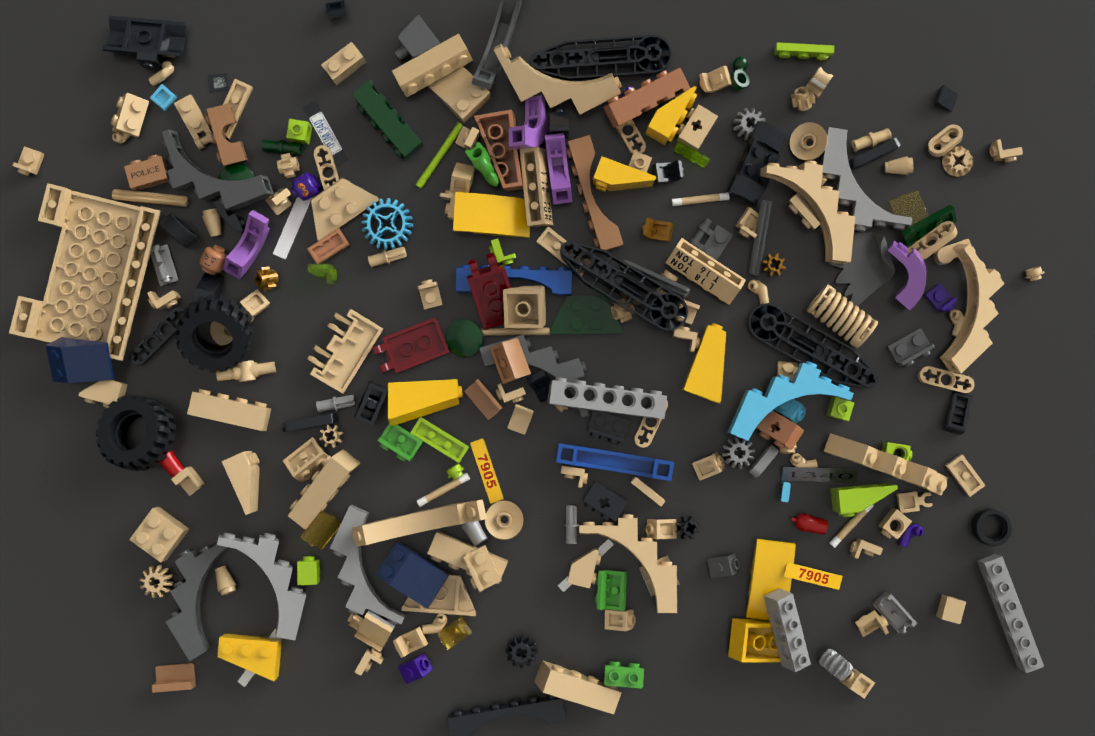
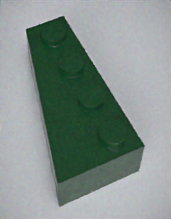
[352,79,424,160]

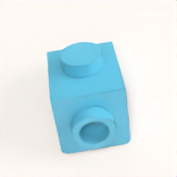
[774,399,806,424]

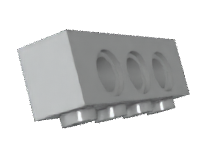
[764,589,811,672]

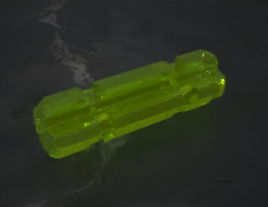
[674,142,710,168]

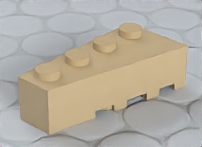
[534,660,622,714]

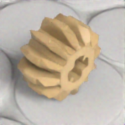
[140,565,174,598]

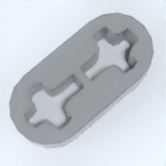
[748,444,779,478]

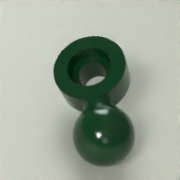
[730,56,749,90]

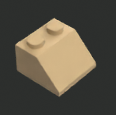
[503,286,546,328]

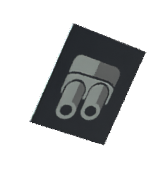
[208,73,229,92]

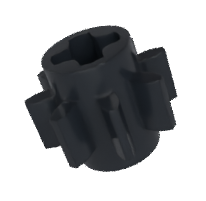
[675,516,699,539]

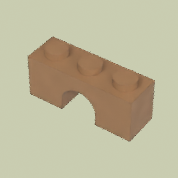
[205,103,248,166]

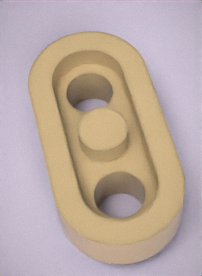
[928,125,963,157]

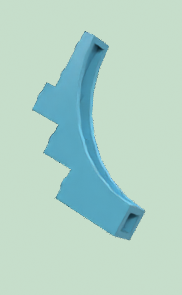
[727,361,854,441]

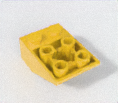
[645,86,697,145]

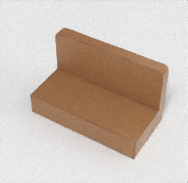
[490,338,531,384]
[464,379,503,420]
[152,663,196,693]

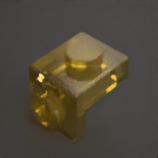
[438,616,472,650]

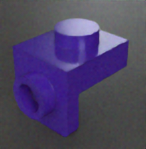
[398,653,433,684]

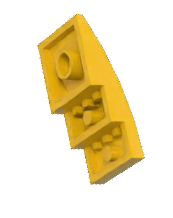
[453,192,530,238]
[746,539,796,621]

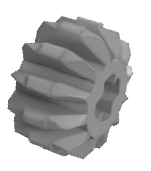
[733,108,766,141]
[722,436,755,469]
[818,649,853,681]

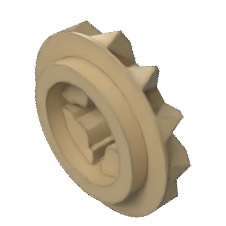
[942,146,973,177]

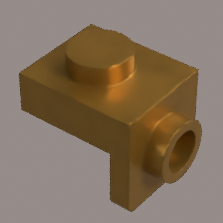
[642,217,674,243]

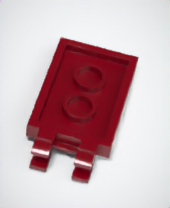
[467,253,511,330]
[372,317,450,374]

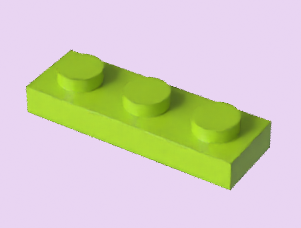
[773,42,834,60]
[410,417,469,463]

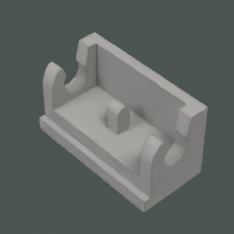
[872,592,917,634]

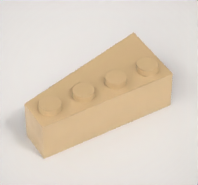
[288,449,360,530]

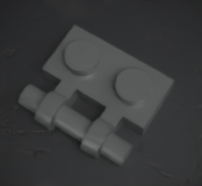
[688,218,733,261]

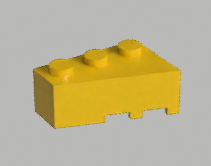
[218,634,282,681]

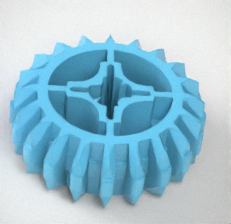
[361,198,413,250]

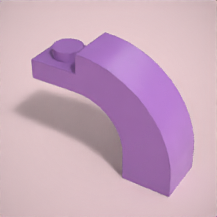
[509,95,549,150]
[545,133,572,205]
[223,210,270,280]
[888,240,927,311]

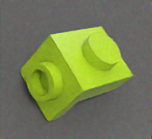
[489,239,516,266]

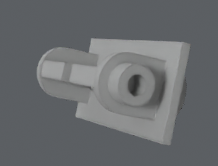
[150,244,179,286]

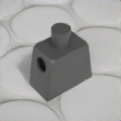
[394,15,441,61]

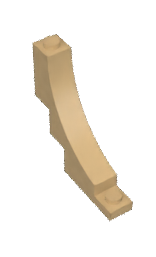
[494,44,622,114]
[352,499,487,546]

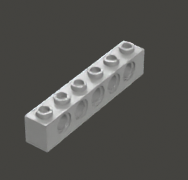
[547,377,667,419]
[977,554,1044,673]

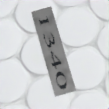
[781,467,858,483]

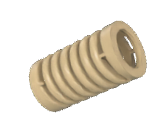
[806,284,878,349]

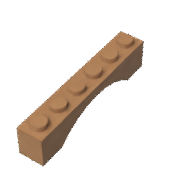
[566,135,624,251]

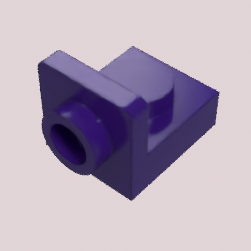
[924,283,958,313]

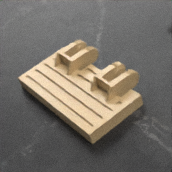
[307,308,383,394]

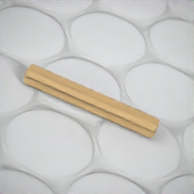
[112,189,188,207]

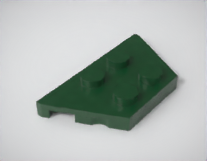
[550,296,623,334]

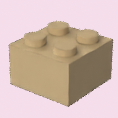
[130,507,189,562]

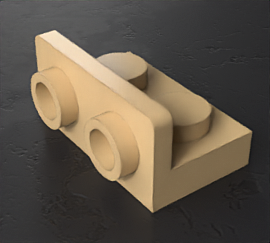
[283,437,329,483]
[462,545,502,592]

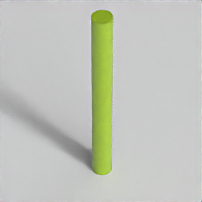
[415,122,464,189]

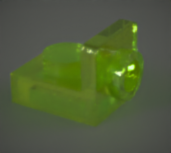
[308,264,337,285]

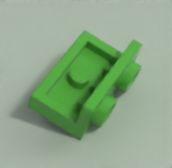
[377,423,424,462]
[595,569,627,611]
[604,661,644,689]

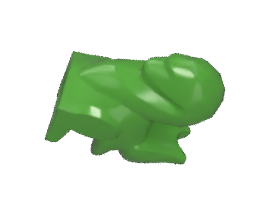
[465,142,500,187]

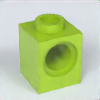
[286,119,312,145]
[826,397,854,421]
[882,442,912,461]
[297,556,320,585]

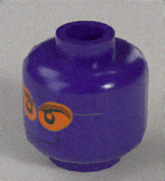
[290,172,321,201]

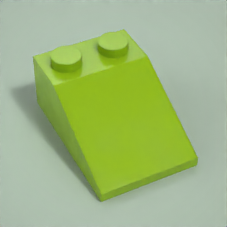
[830,483,898,517]

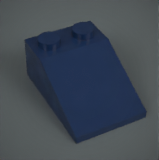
[45,337,115,383]
[375,542,449,608]

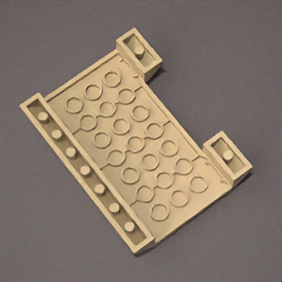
[9,183,161,361]

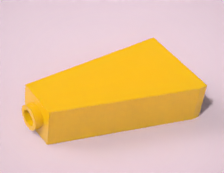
[682,323,726,404]
[388,379,463,426]

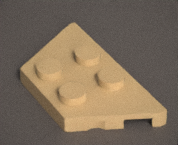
[311,178,379,241]
[401,574,476,616]

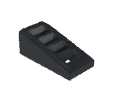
[943,391,973,435]

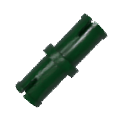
[262,140,302,155]

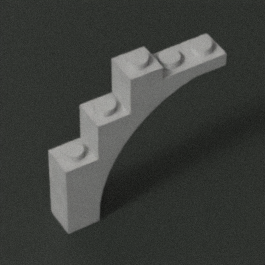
[820,127,912,232]
[330,505,406,625]
[217,533,306,641]

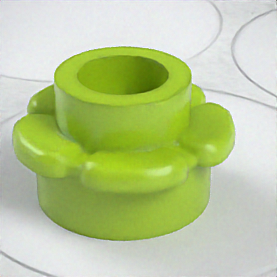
[446,463,464,480]

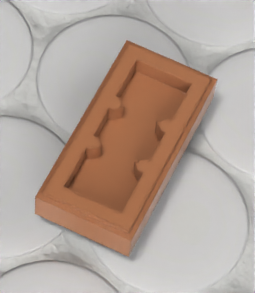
[307,228,350,265]

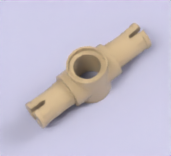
[216,361,276,382]

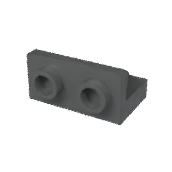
[886,328,935,368]

